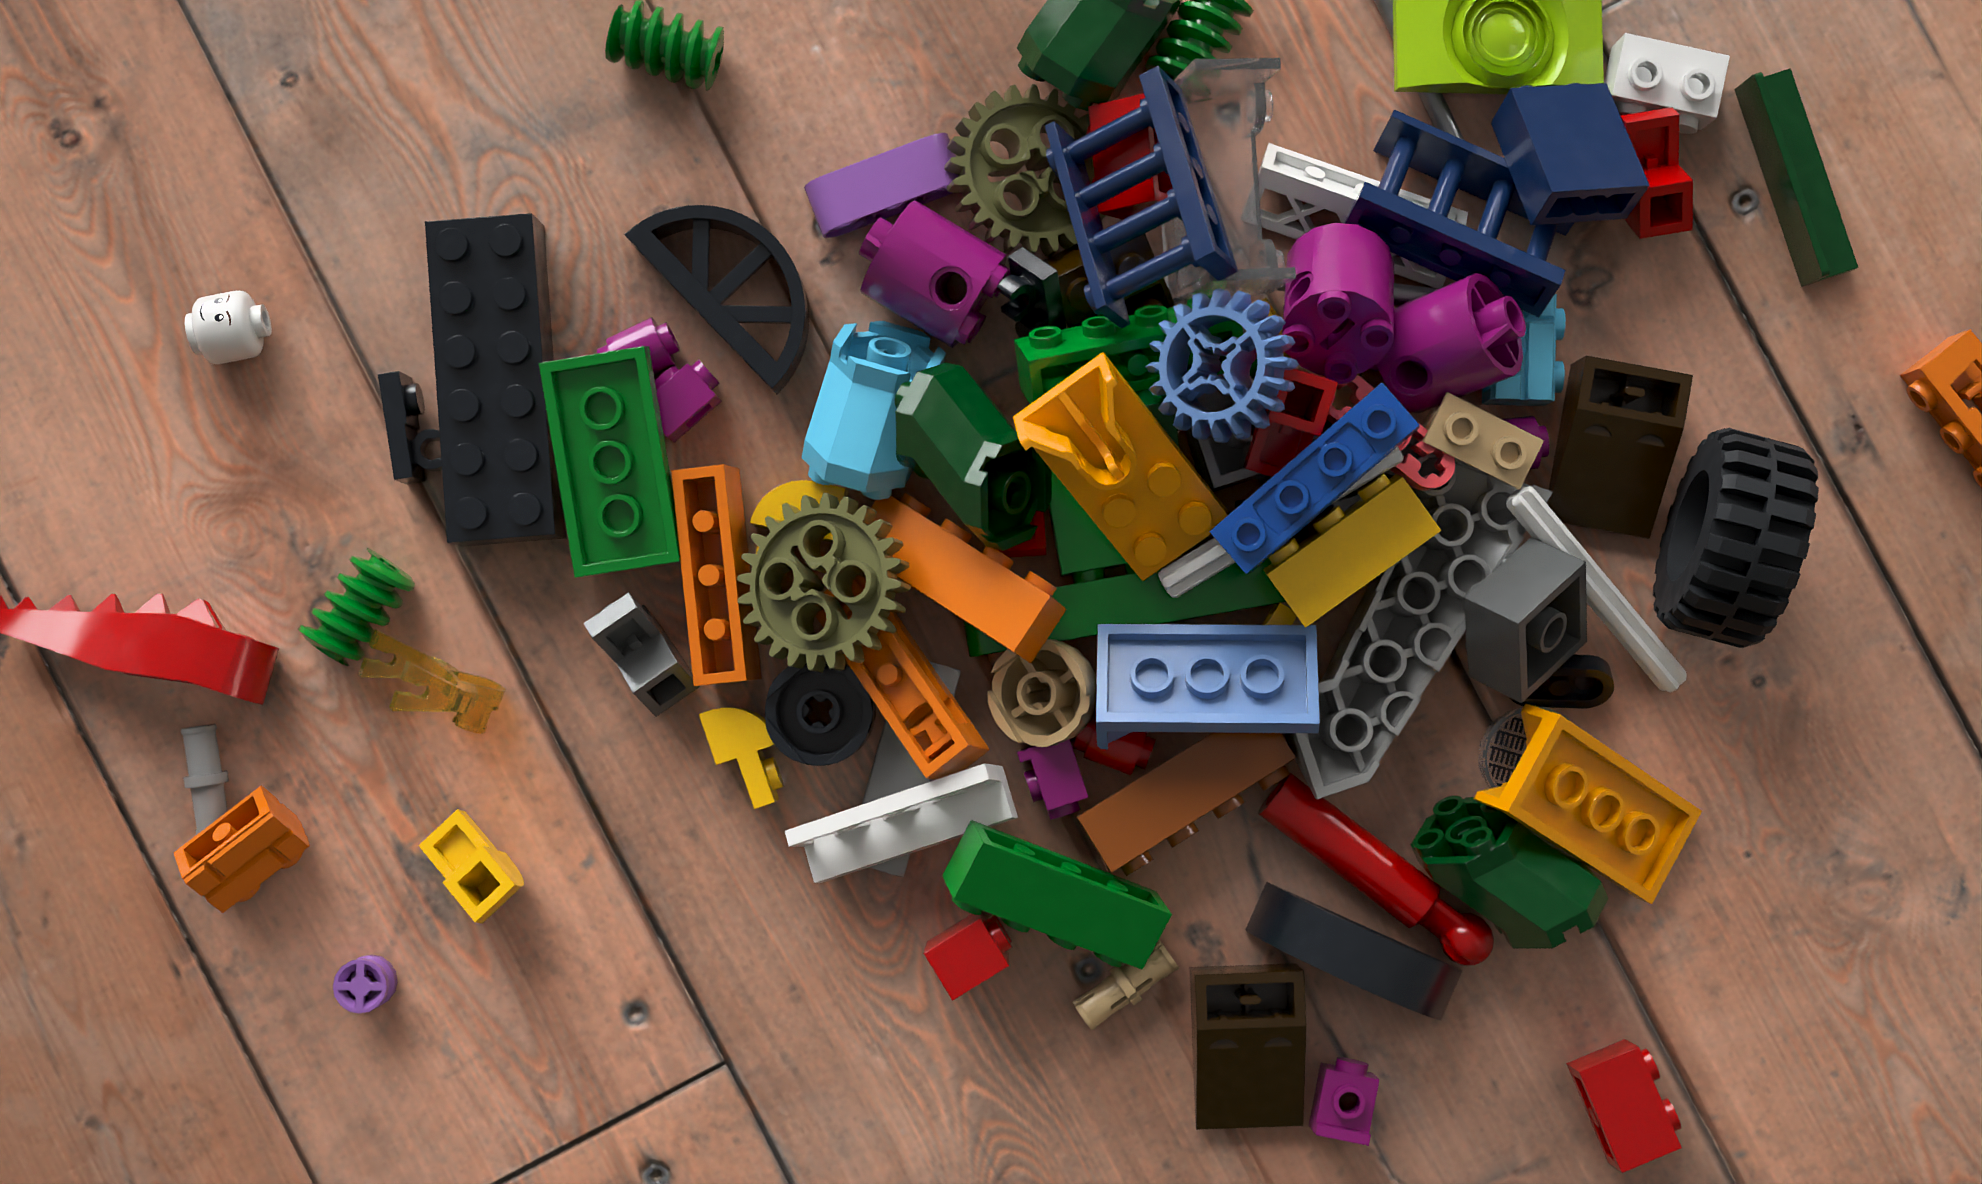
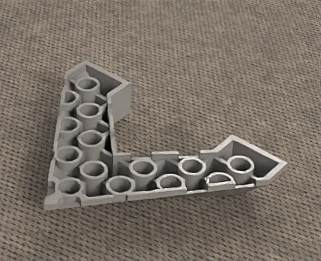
[1186,374,1553,799]

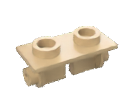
[1422,392,1544,490]

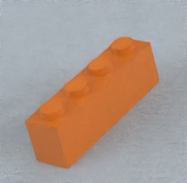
[671,464,762,686]
[871,493,1067,664]

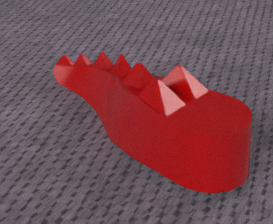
[0,594,279,705]

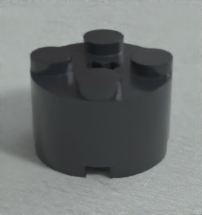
[765,662,876,766]

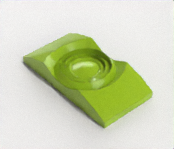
[1393,0,1604,94]

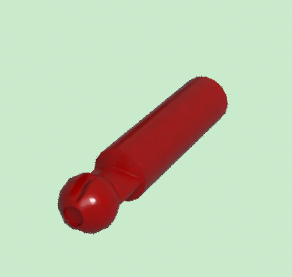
[1258,773,1494,966]

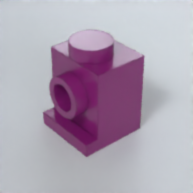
[655,359,722,443]
[1017,739,1088,820]
[1309,1057,1379,1146]

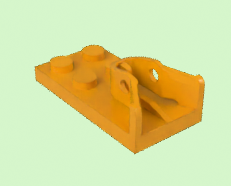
[1013,352,1229,581]
[1473,704,1702,905]

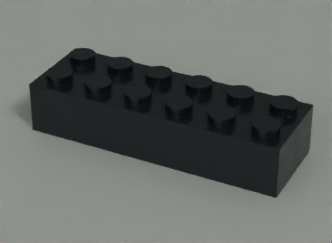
[425,213,567,547]

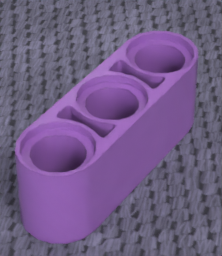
[804,133,959,238]

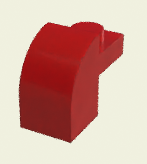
[1621,107,1693,239]
[1243,369,1338,477]

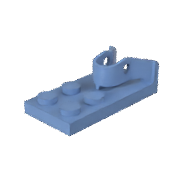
[1096,624,1320,749]

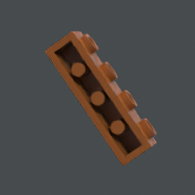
[1077,732,1296,876]

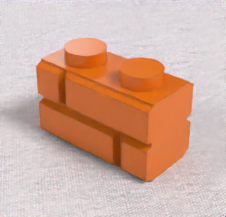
[174,785,310,913]

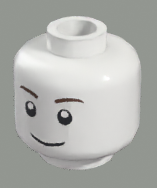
[185,291,272,364]

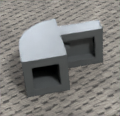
[584,592,700,717]

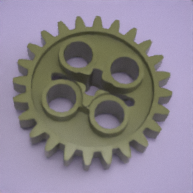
[944,84,1106,257]
[737,493,911,673]

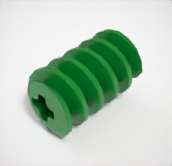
[605,0,724,91]
[1145,0,1254,96]
[298,548,415,666]

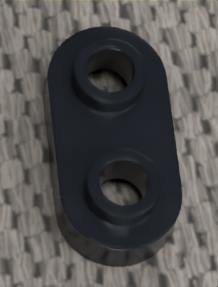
[1509,654,1614,709]

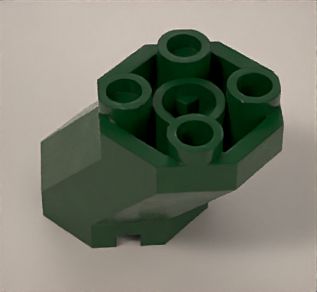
[1017,0,1183,111]
[895,363,1052,551]
[1410,796,1608,949]

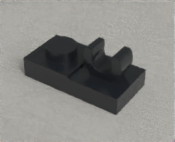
[997,247,1066,338]
[378,371,442,485]

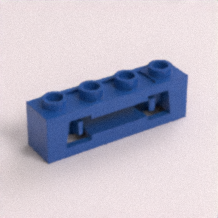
[1209,383,1420,574]

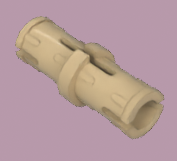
[1072,940,1179,1030]

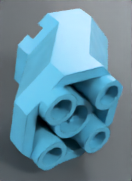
[802,321,946,500]

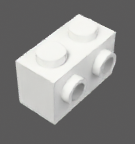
[1604,33,1730,134]

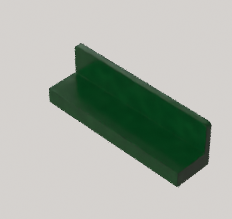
[1734,68,1859,287]

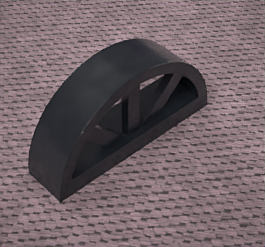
[624,205,809,395]
[1245,882,1462,1020]

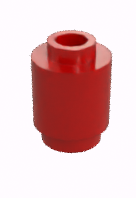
[1073,711,1156,776]

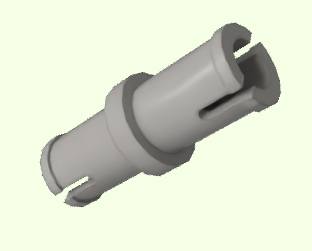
[181,724,229,835]

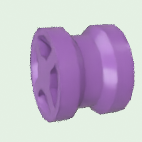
[333,955,398,1014]

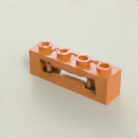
[1900,329,1982,488]
[816,575,990,780]

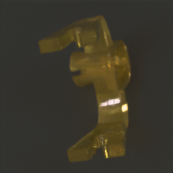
[358,629,506,734]

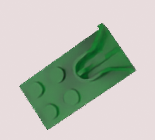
[539,346,680,578]

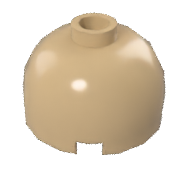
[988,639,1097,747]

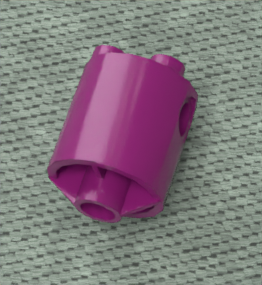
[859,200,1011,348]
[1282,223,1394,384]
[1371,273,1526,413]

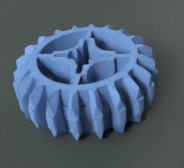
[1145,289,1299,443]

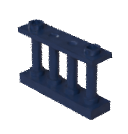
[1045,66,1238,329]
[1345,110,1575,318]

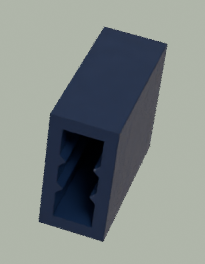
[1491,83,1650,225]

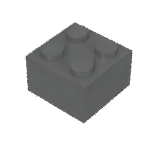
[1463,537,1587,703]

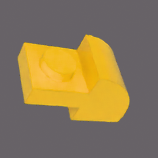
[699,707,784,809]
[418,809,524,924]

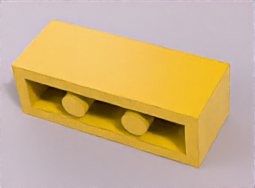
[1263,473,1442,628]

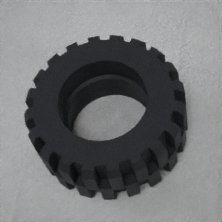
[1653,428,1819,648]

